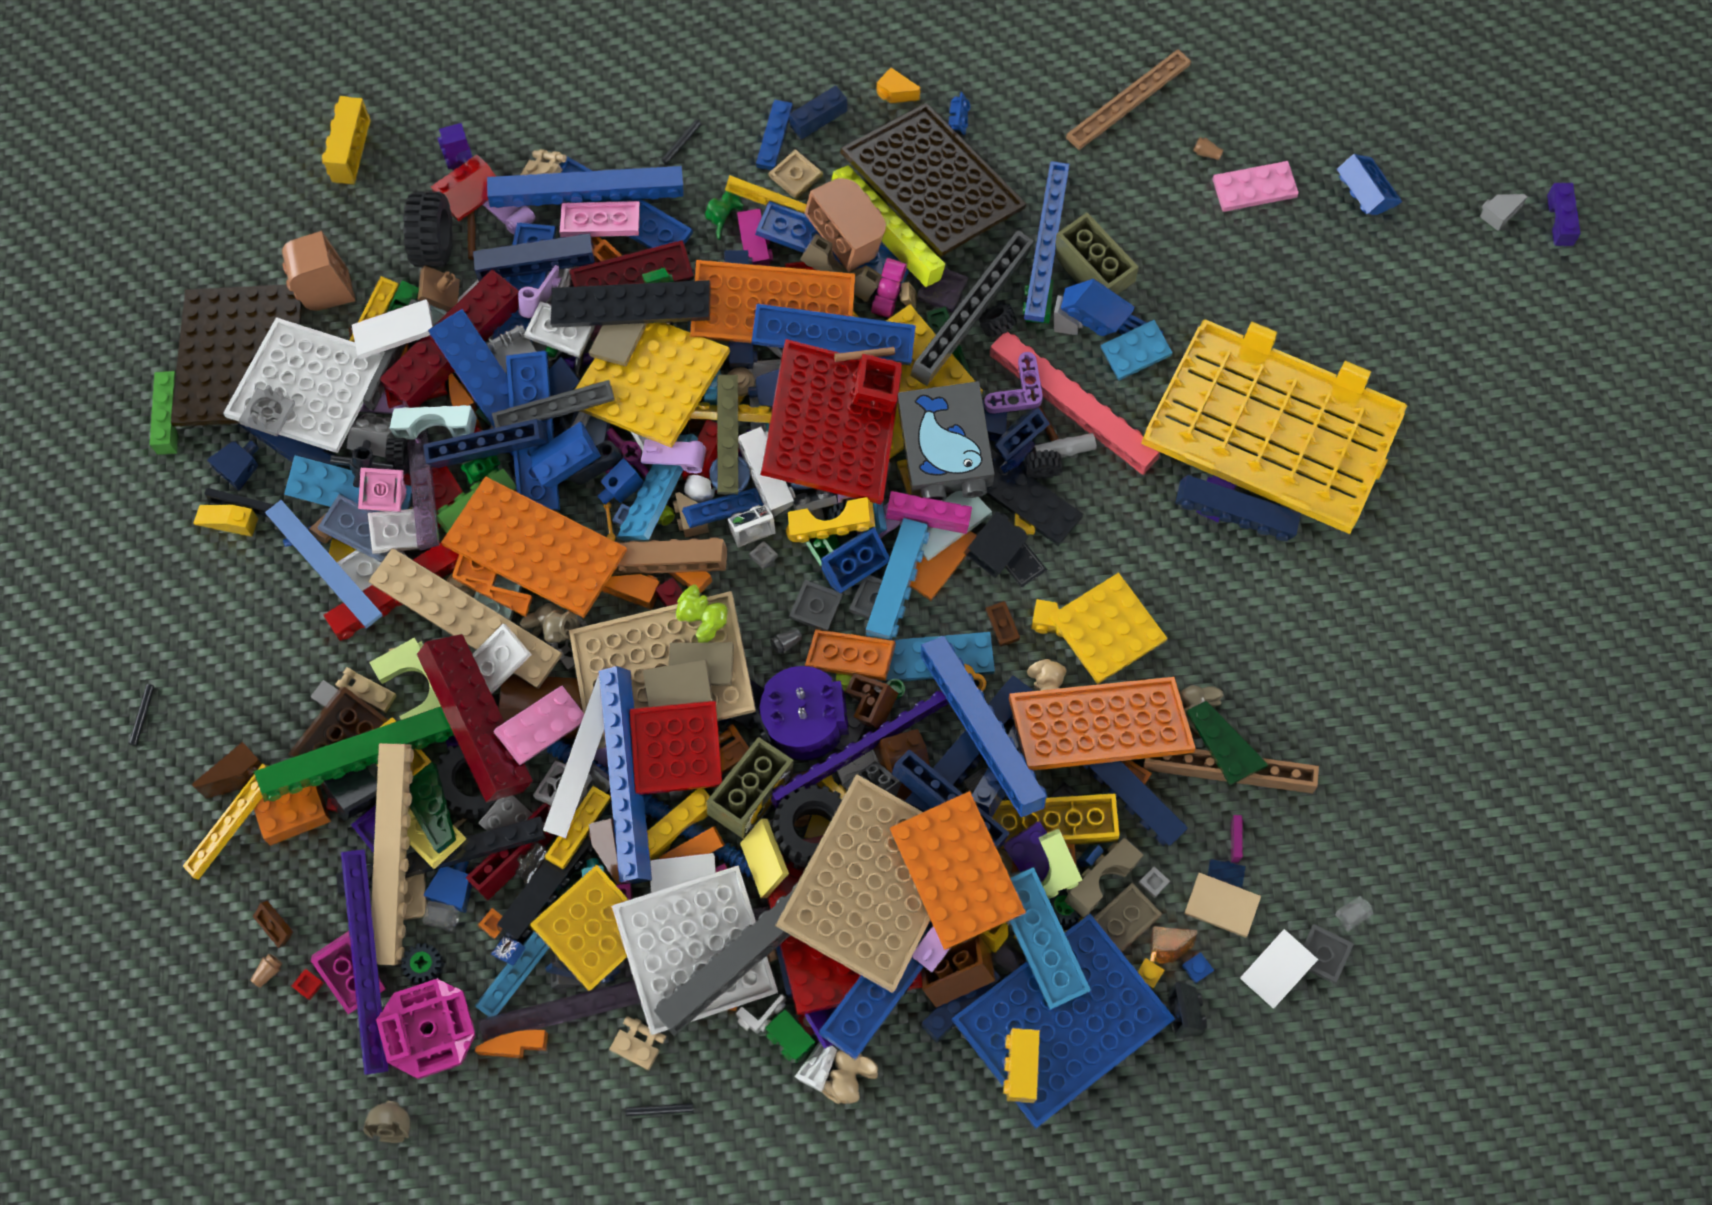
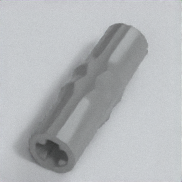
[1033,433,1096,458]

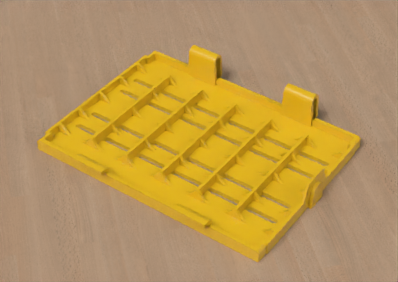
[1141,319,1407,534]

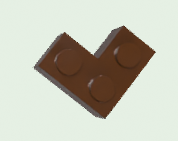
[845,673,899,730]

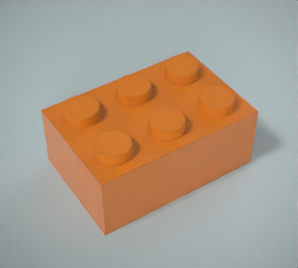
[254,785,331,846]

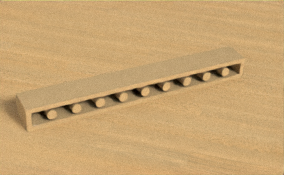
[371,744,414,965]

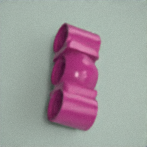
[871,258,907,318]

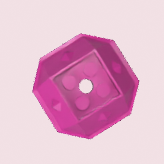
[376,979,476,1079]

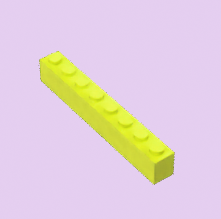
[831,165,945,287]

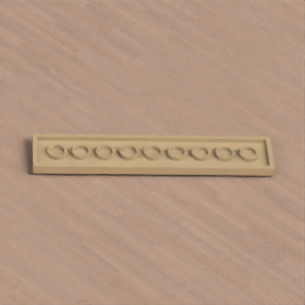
[368,548,562,689]

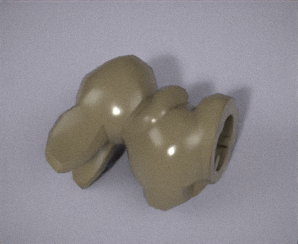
[520,603,580,643]
[1179,685,1223,738]

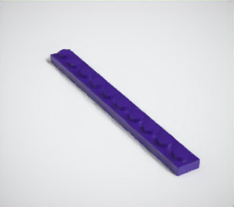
[771,690,949,808]
[341,849,389,1075]

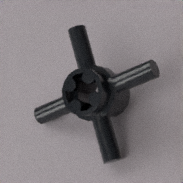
[330,440,394,488]

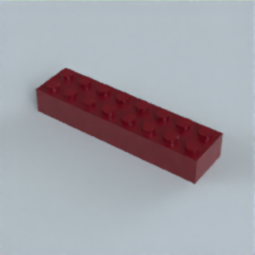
[379,269,519,408]
[417,634,533,803]

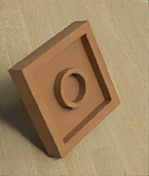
[418,265,460,312]

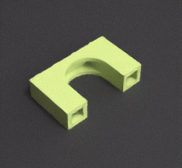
[369,638,441,720]
[1038,829,1082,899]

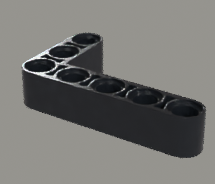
[553,414,623,485]

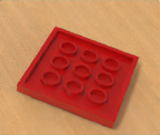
[630,701,722,795]

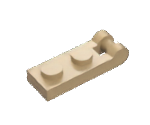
[335,667,397,713]

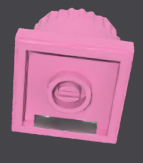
[358,468,407,512]

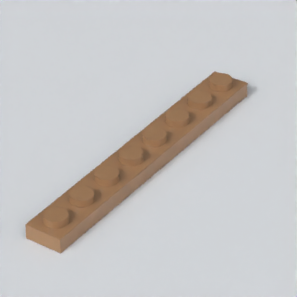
[1066,49,1191,150]

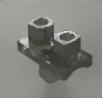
[515,841,549,884]

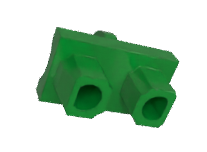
[461,455,500,485]

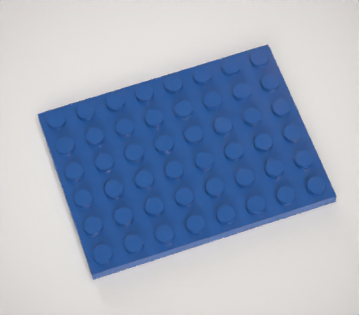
[952,914,1175,1129]

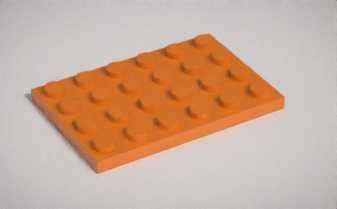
[890,791,1026,950]

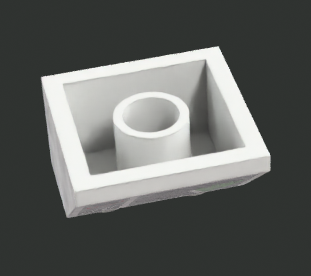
[728,505,776,547]

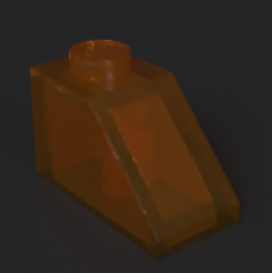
[1150,927,1197,964]

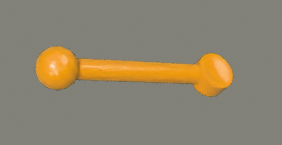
[603,502,616,541]

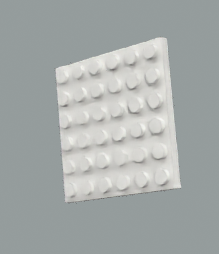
[224,318,385,453]
[612,866,778,1035]

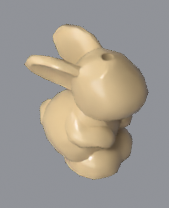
[1027,659,1067,690]
[821,1049,878,1104]

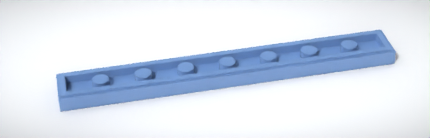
[265,500,383,629]

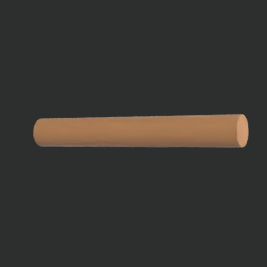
[834,347,895,362]

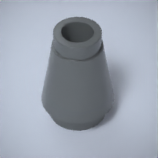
[770,629,803,654]

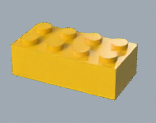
[322,96,371,185]

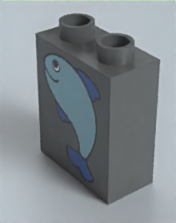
[898,381,994,501]

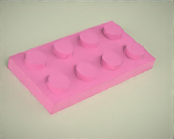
[1213,161,1299,212]
[560,201,640,237]
[494,686,584,765]

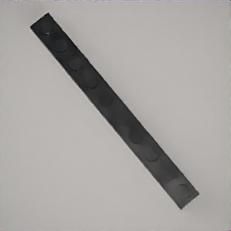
[336,816,546,896]

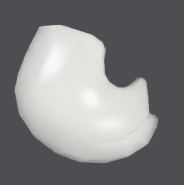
[684,475,715,503]

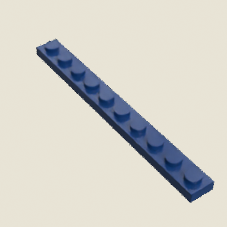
[1024,161,1069,322]

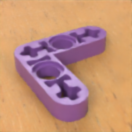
[984,352,1042,413]

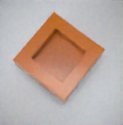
[478,908,502,940]

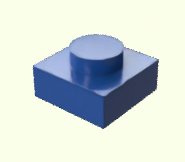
[1182,952,1214,984]

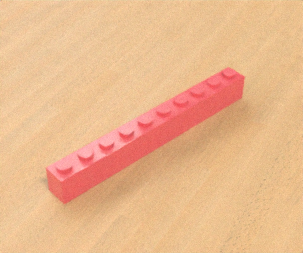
[990,332,1160,475]

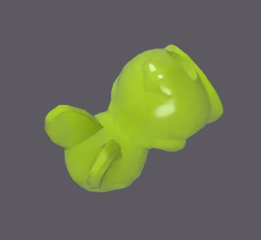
[676,584,728,643]

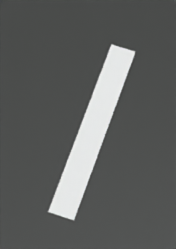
[543,676,604,838]

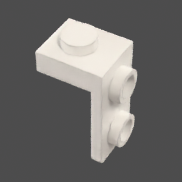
[736,994,786,1034]

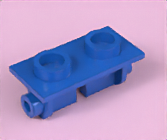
[948,92,970,135]

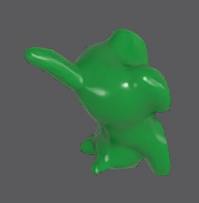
[705,191,744,240]

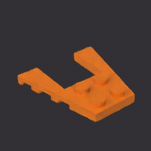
[452,554,533,617]

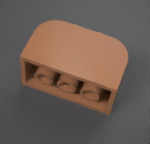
[804,178,886,272]
[282,231,356,311]

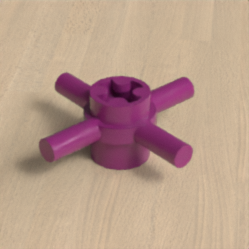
[605,428,649,479]

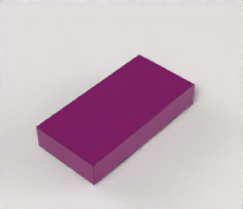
[1231,815,1243,863]

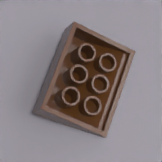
[499,675,583,740]
[288,686,388,758]

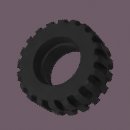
[403,191,453,267]
[772,785,842,870]

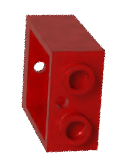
[852,354,902,414]

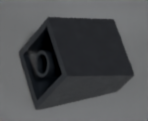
[321,767,377,822]

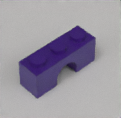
[437,123,473,171]
[1547,183,1581,246]

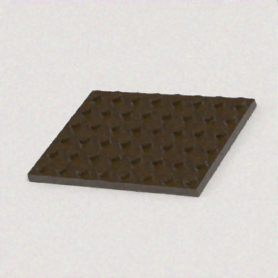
[840,103,1026,257]
[171,284,303,427]

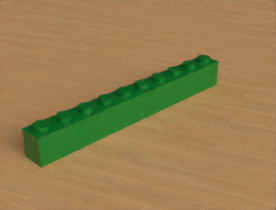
[254,706,454,802]

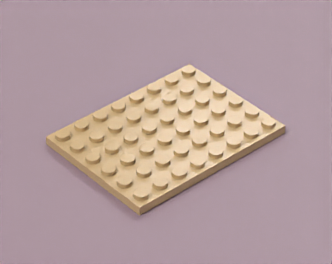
[569,591,756,750]
[775,774,930,993]

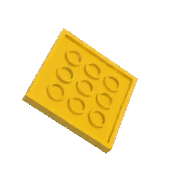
[1050,572,1167,684]
[530,865,628,991]

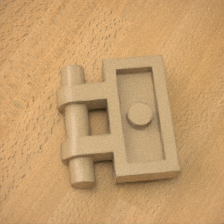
[520,149,567,175]
[609,1016,666,1071]

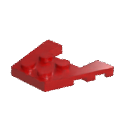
[403,466,463,534]

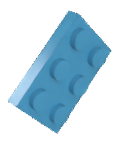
[1101,320,1172,381]

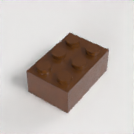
[921,935,995,1007]

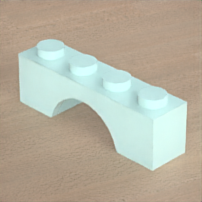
[390,405,477,440]

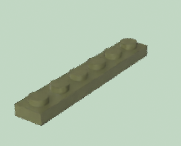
[717,375,738,495]

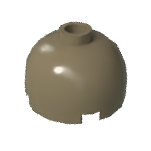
[363,1101,411,1143]

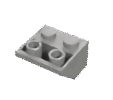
[347,413,395,458]

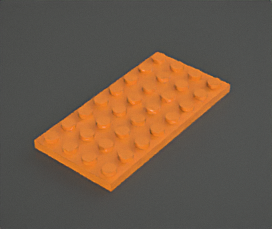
[690,260,855,343]
[441,476,627,618]
[1009,677,1196,770]

